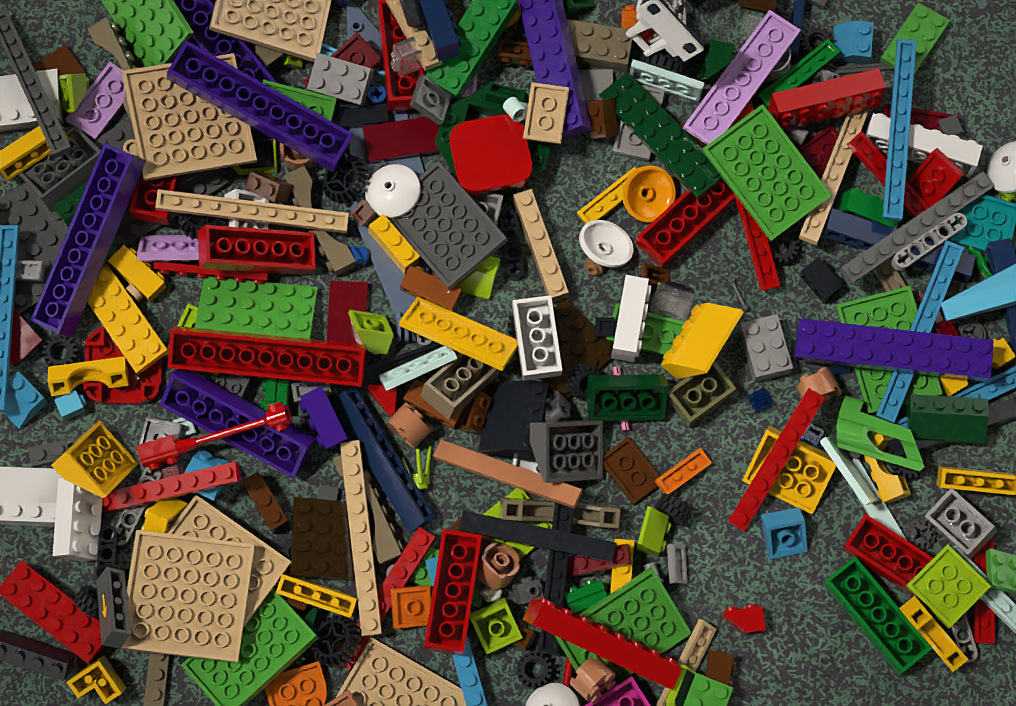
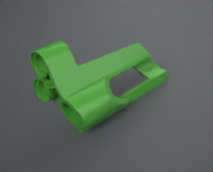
[836,396,925,471]

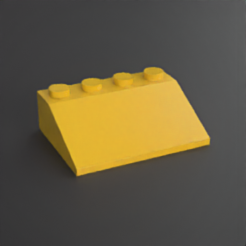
[661,303,743,379]
[51,420,139,498]
[742,425,836,515]

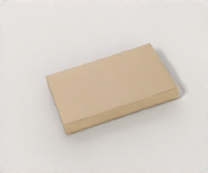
[523,82,569,144]

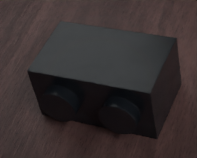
[799,257,843,304]

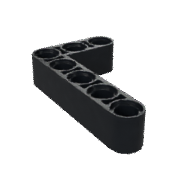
[96,525,131,585]

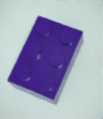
[298,386,347,451]

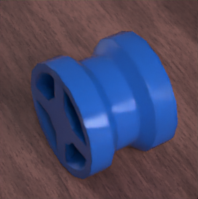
[368,85,386,105]

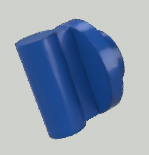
[349,246,369,266]

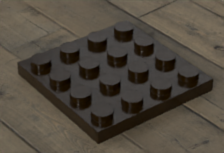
[514,298,613,400]
[290,497,371,581]

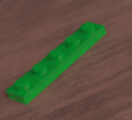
[757,39,840,109]

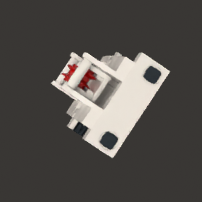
[626,0,708,61]

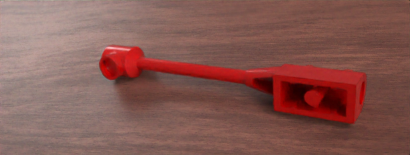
[136,402,292,470]

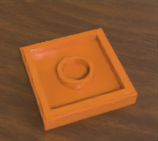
[391,585,431,629]

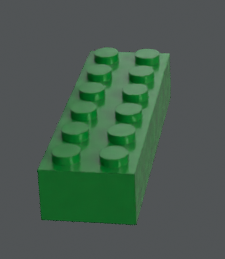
[426,0,519,100]
[822,556,933,676]

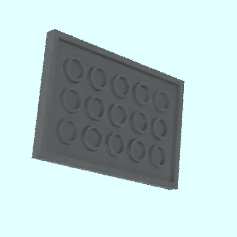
[389,161,508,290]

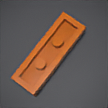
[654,447,712,494]

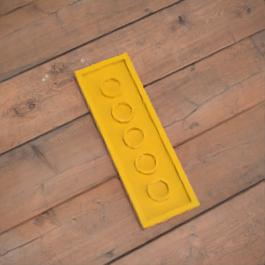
[87,264,169,375]
[399,297,518,371]

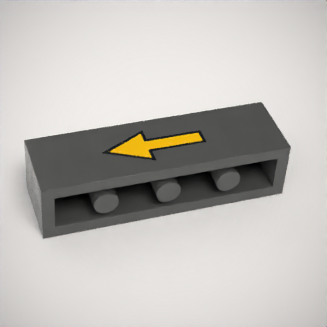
[96,567,131,649]

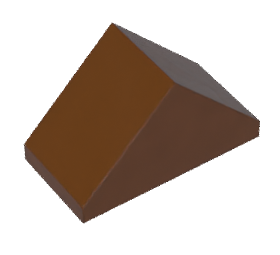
[640,262,670,289]

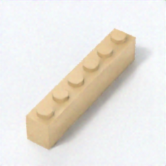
[513,189,569,304]

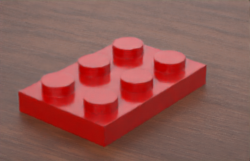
[907,148,964,207]

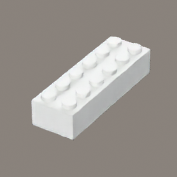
[865,113,983,178]

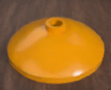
[622,165,676,222]

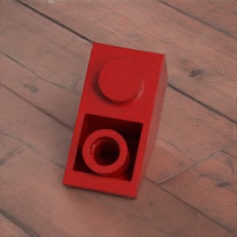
[722,604,766,635]

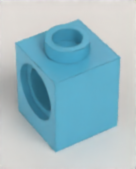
[54,390,87,421]

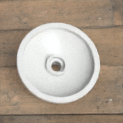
[986,141,1016,193]
[365,164,421,219]
[579,220,633,267]
[525,683,580,706]

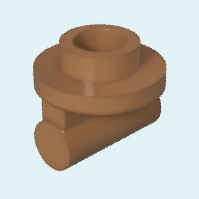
[584,257,605,275]

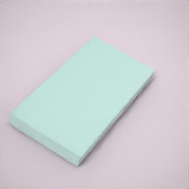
[630,59,704,102]
[378,346,457,391]
[820,437,879,505]

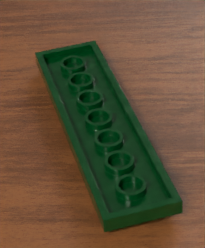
[599,72,723,199]

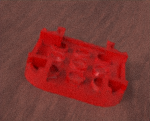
[450,114,532,196]
[83,327,163,405]

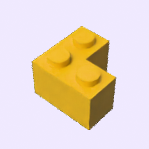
[141,497,188,533]
[67,655,127,704]

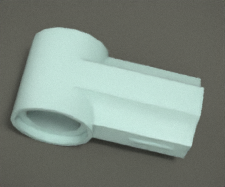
[503,97,528,122]

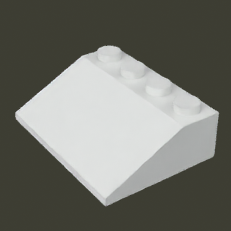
[0,69,64,132]
[0,467,63,527]

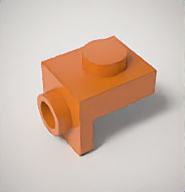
[621,5,639,29]

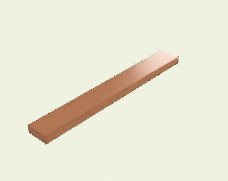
[433,440,582,509]

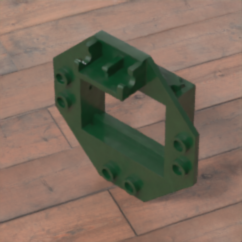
[435,81,552,195]

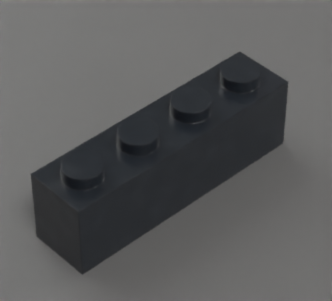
[0,630,75,681]

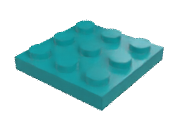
[951,195,1016,253]

